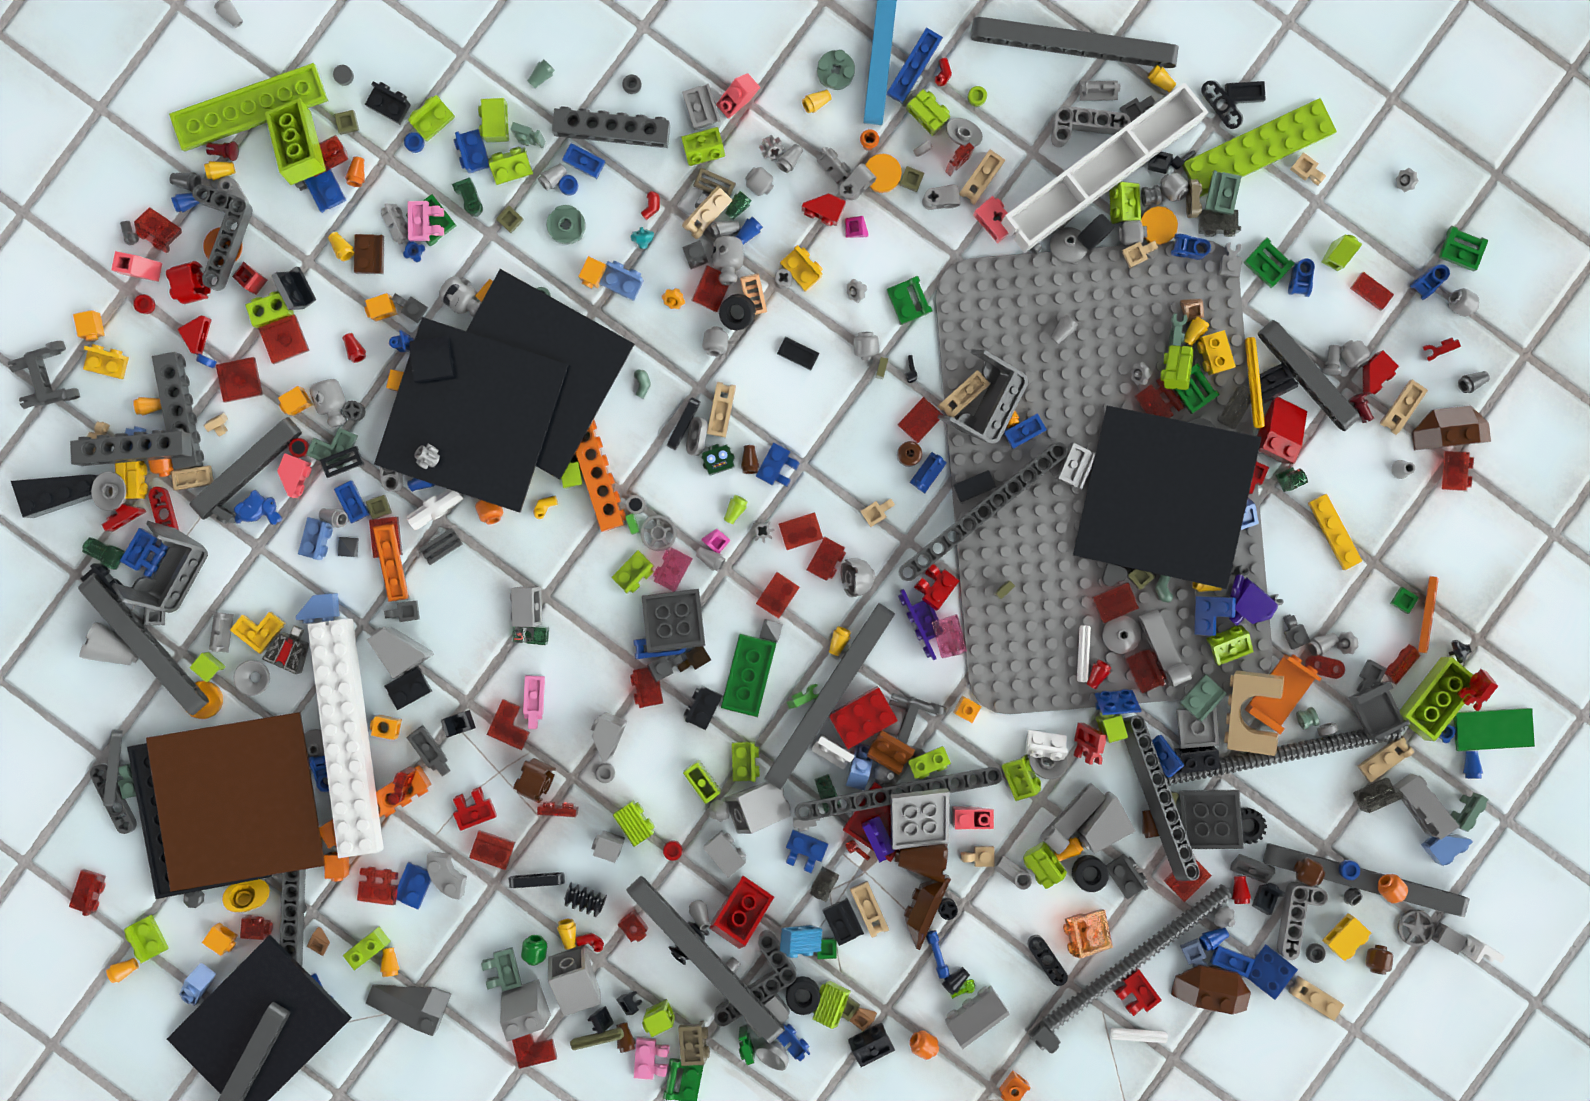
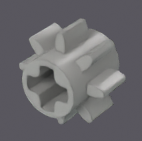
[759,135,784,161]
[415,443,440,469]
[751,519,775,543]

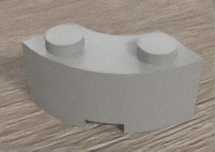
[427,851,467,900]

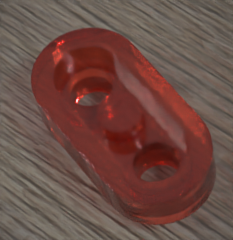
[1305,655,1345,679]

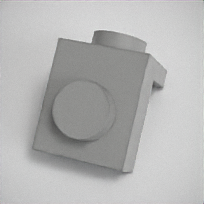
[793,809,820,831]

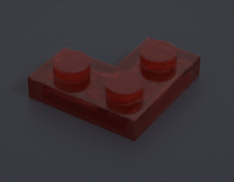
[486,699,530,750]
[512,1033,557,1069]

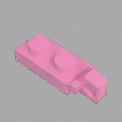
[523,675,545,729]

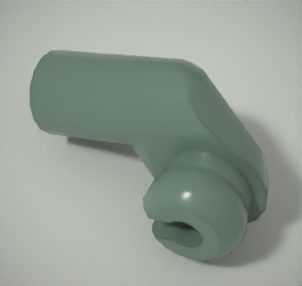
[634,369,651,399]
[1155,575,1173,603]

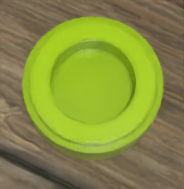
[967,86,987,107]

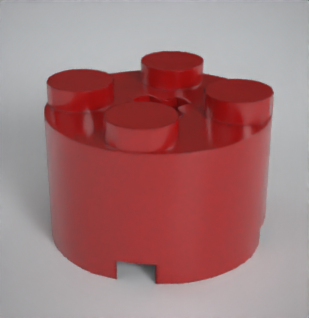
[166,261,211,304]

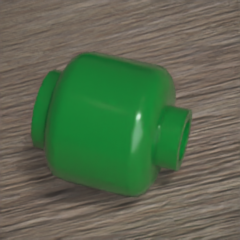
[521,935,547,966]

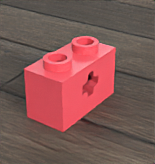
[973,196,1009,243]

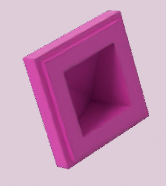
[845,216,869,238]
[701,529,731,553]

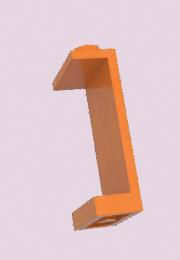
[1244,654,1322,735]

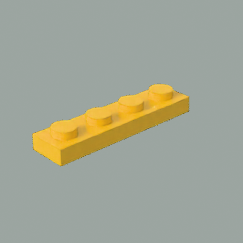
[1308,494,1362,570]

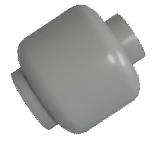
[745,167,774,196]
[1160,173,1189,202]
[1119,220,1147,246]
[1449,288,1479,317]
[702,326,729,357]
[854,332,879,360]
[1340,340,1370,369]

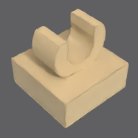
[203,413,228,437]

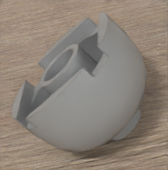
[841,558,875,597]

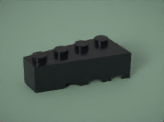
[11,474,98,518]

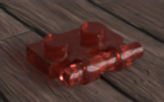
[1135,377,1184,418]
[388,767,417,805]
[357,867,399,906]

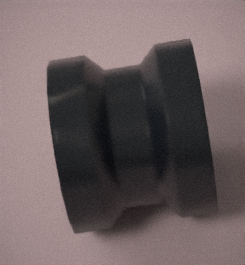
[938,898,958,920]

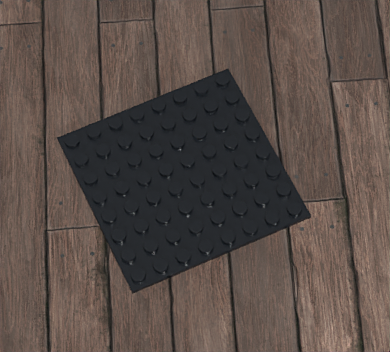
[466,269,635,480]
[374,317,569,513]
[1073,405,1262,589]

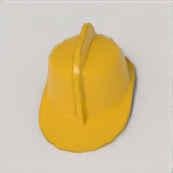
[222,879,270,912]

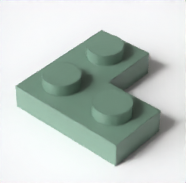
[306,428,358,469]

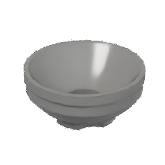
[233,660,270,696]
[755,1041,789,1071]

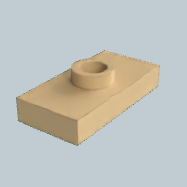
[171,465,213,491]

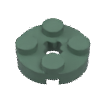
[817,49,855,90]
[546,205,586,245]

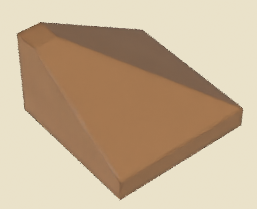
[1180,299,1204,322]
[307,927,330,956]
[850,1008,877,1031]

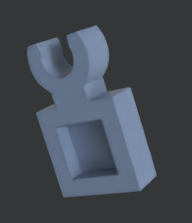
[1180,938,1208,968]

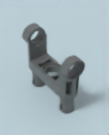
[8,341,80,409]
[879,693,947,758]

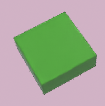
[625,514,640,535]

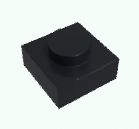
[1147,152,1173,174]

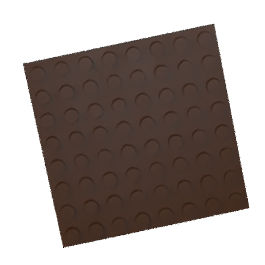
[146,712,325,892]

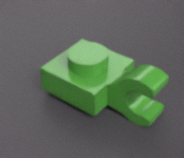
[787,684,818,709]

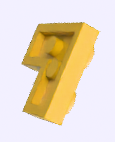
[230,612,286,654]

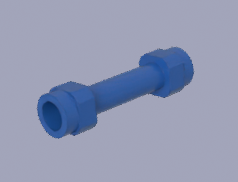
[926,930,950,979]

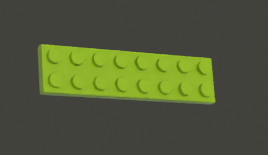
[169,63,328,152]
[1182,98,1337,197]

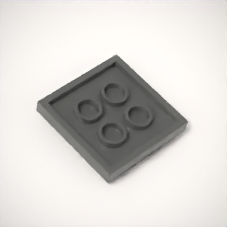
[642,589,706,653]
[1179,789,1244,849]

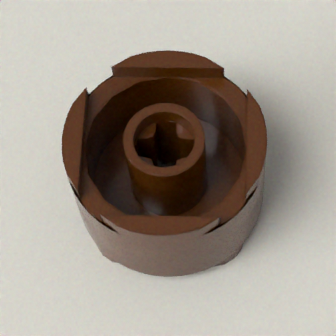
[513,758,556,803]

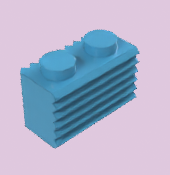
[780,925,823,958]

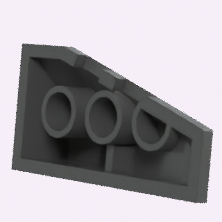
[365,984,451,1036]

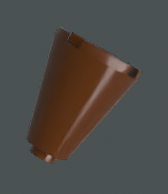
[895,843,948,882]

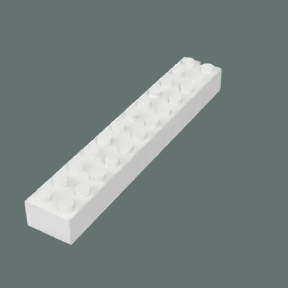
[1001,83,1209,253]
[307,619,383,858]

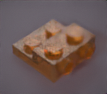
[1063,909,1113,958]

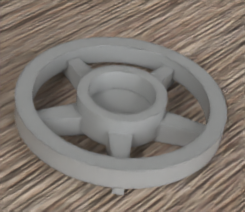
[640,515,677,551]
[1398,910,1435,947]

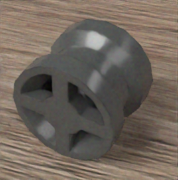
[1141,185,1161,207]
[342,401,366,421]

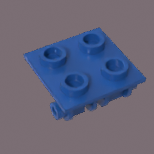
[1094,689,1142,715]
[1246,944,1298,1000]

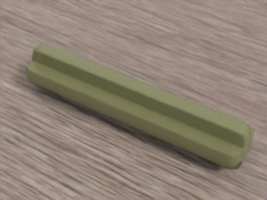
[570,1027,624,1050]

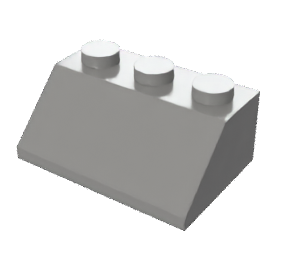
[591,712,627,763]
[945,985,1010,1049]

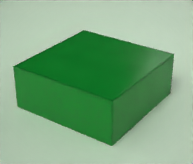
[1390,587,1419,614]
[817,938,837,959]

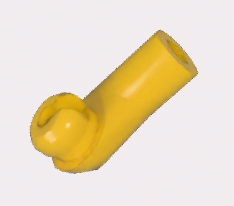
[533,496,558,519]

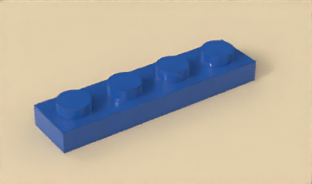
[887,27,943,104]

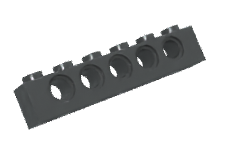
[552,106,670,148]
[152,352,204,470]
[70,428,192,466]

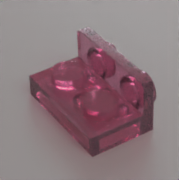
[653,548,693,592]
[932,614,967,658]

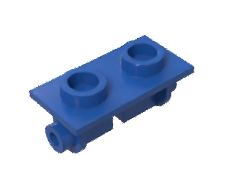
[389,330,414,353]
[909,452,947,494]
[776,1023,810,1061]

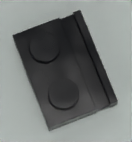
[1259,362,1299,404]
[384,667,432,710]
[822,898,864,946]

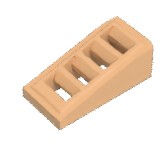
[740,273,767,315]

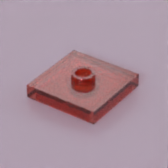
[258,314,310,365]
[216,357,263,403]

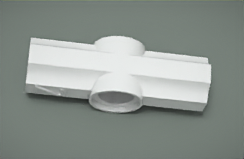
[406,489,464,530]

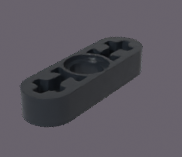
[1201,80,1243,129]
[667,397,701,450]
[509,872,565,888]
[1027,935,1068,986]

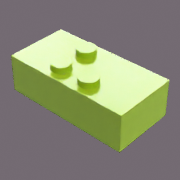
[265,98,326,185]
[1399,657,1473,741]

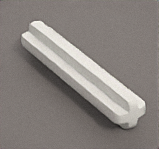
[1077,625,1091,682]
[1110,1028,1168,1043]

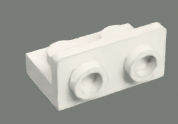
[1026,730,1068,761]
[812,734,854,769]
[1461,934,1505,963]

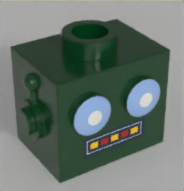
[701,444,735,476]

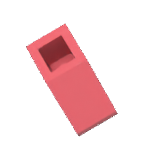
[716,73,760,119]
[111,251,162,282]
[277,453,312,498]
[952,806,994,829]

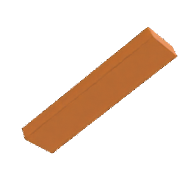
[373,524,409,602]
[1418,576,1439,653]

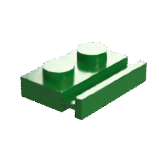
[738,1025,755,1065]

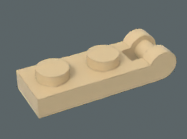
[959,149,1005,205]
[682,186,733,239]
[937,370,990,418]
[1380,379,1428,435]
[707,382,736,438]
[1358,736,1414,782]
[850,881,889,938]
[1288,976,1344,1021]

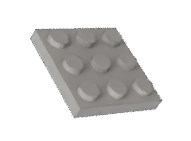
[890,788,950,850]

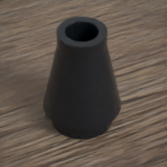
[942,967,970,995]

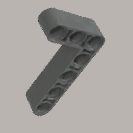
[192,184,253,291]
[714,930,796,1026]

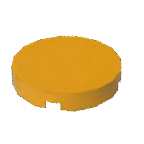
[865,154,902,193]
[1141,206,1178,245]
[186,681,223,719]

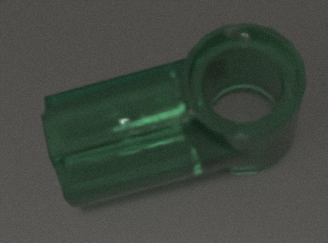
[82,537,125,570]

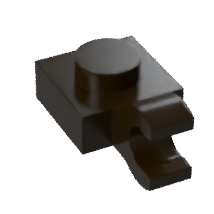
[677,646,711,672]

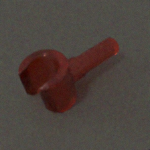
[845,840,870,861]

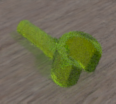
[950,979,975,999]

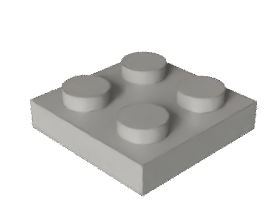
[1176,707,1219,748]

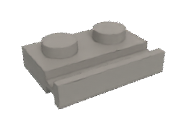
[682,83,721,130]
[1056,443,1096,489]

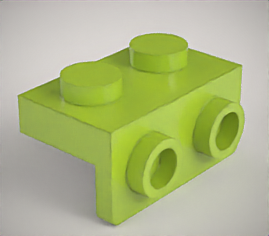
[489,147,533,185]
[908,746,951,779]

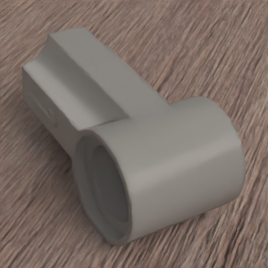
[994,855,1032,890]

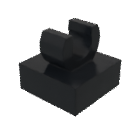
[616,991,642,1015]
[588,1006,614,1034]

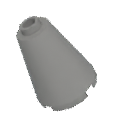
[79,622,138,665]

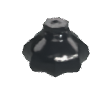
[1449,640,1472,663]

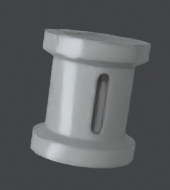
[775,269,792,289]

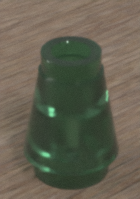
[725,191,752,220]

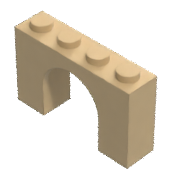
[1224,670,1284,756]

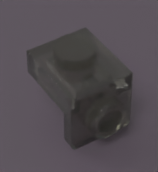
[810,866,839,902]

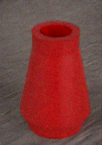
[342,333,366,363]
[1086,659,1112,689]
[1232,876,1252,904]

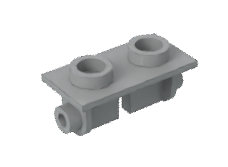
[1079,81,1120,101]
[816,147,851,184]
[381,204,408,245]
[209,612,234,653]

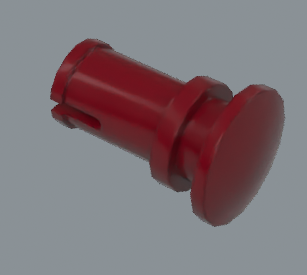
[206,141,239,161]
[1348,392,1374,423]

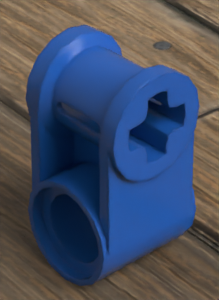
[1171,234,1211,260]
[1288,258,1315,297]
[1410,264,1450,300]
[309,755,329,792]

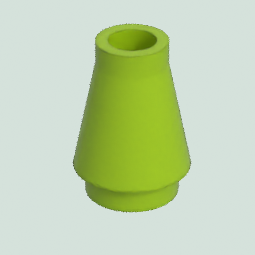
[724,495,748,524]

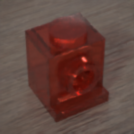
[617,909,648,942]
[240,915,273,940]

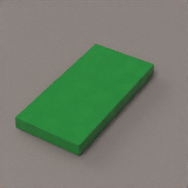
[721,634,777,717]
[1454,708,1535,751]

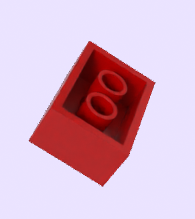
[829,686,898,749]

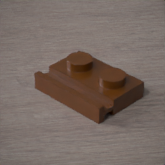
[354,234,384,274]

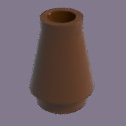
[741,445,760,474]
[1142,810,1159,838]
[616,1022,636,1053]

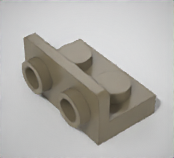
[678,1021,710,1066]

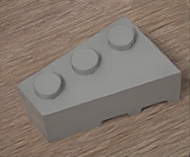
[1392,773,1460,840]

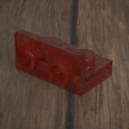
[314,135,348,177]
[134,207,182,253]
[1442,451,1474,492]
[806,536,846,581]
[1125,649,1166,694]
[630,667,664,708]
[69,869,106,916]

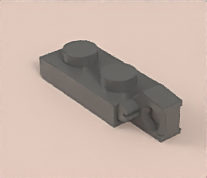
[406,725,451,776]

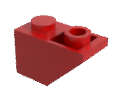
[802,193,846,226]
[1363,350,1399,395]

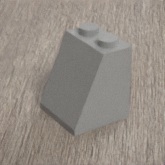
[367,627,434,678]
[724,781,791,834]
[1078,792,1135,854]
[548,945,601,1016]
[500,979,551,1042]

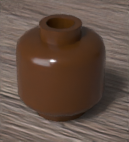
[897,441,922,467]
[1294,857,1325,887]
[1366,945,1394,975]

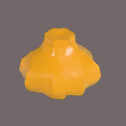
[662,288,685,309]

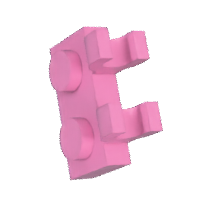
[408,201,444,241]
[634,1037,670,1080]

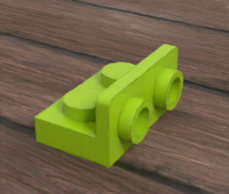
[408,95,455,142]
[681,127,725,166]
[1109,182,1141,224]
[611,550,654,594]
[1206,625,1254,666]
[732,742,760,782]
[1001,755,1041,801]
[124,914,169,963]

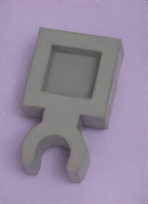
[1219,242,1242,278]

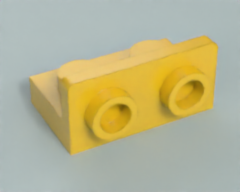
[780,245,823,292]
[83,344,129,379]

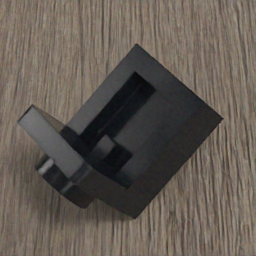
[441,710,476,738]
[1252,883,1285,915]

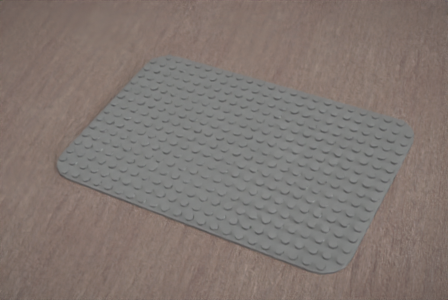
[936,241,1273,714]

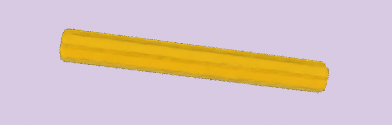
[1245,337,1264,428]

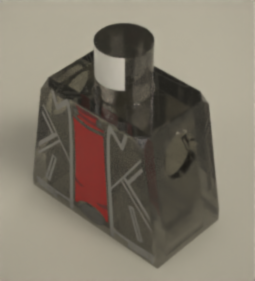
[262,625,309,674]

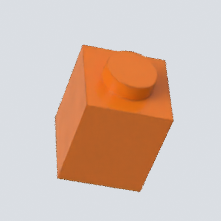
[324,852,349,882]

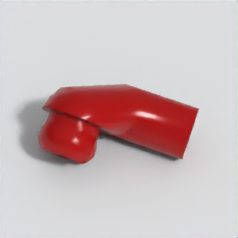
[934,58,952,86]
[641,191,660,220]
[576,933,604,952]

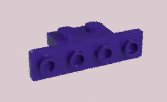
[898,589,945,660]

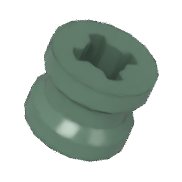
[1296,707,1319,730]

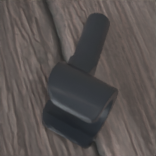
[1170,150,1196,170]
[905,355,917,383]

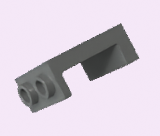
[1348,681,1410,742]

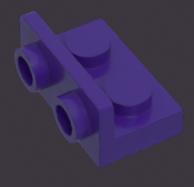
[862,816,895,863]

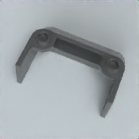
[937,349,1028,443]
[112,521,208,613]

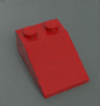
[1257,397,1307,464]
[709,876,774,949]

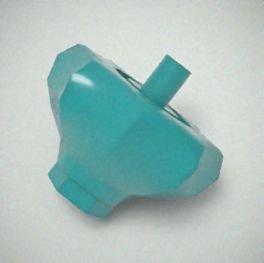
[630,227,654,249]

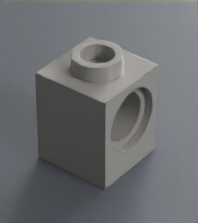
[1432,922,1467,955]

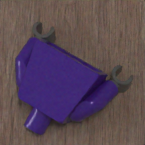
[1229,565,1284,626]

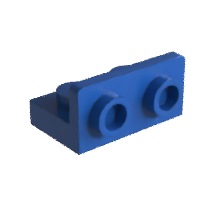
[453,129,490,173]

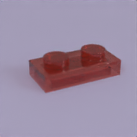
[1350,272,1394,311]
[1385,644,1421,685]
[537,801,579,817]

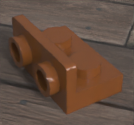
[867,730,915,775]

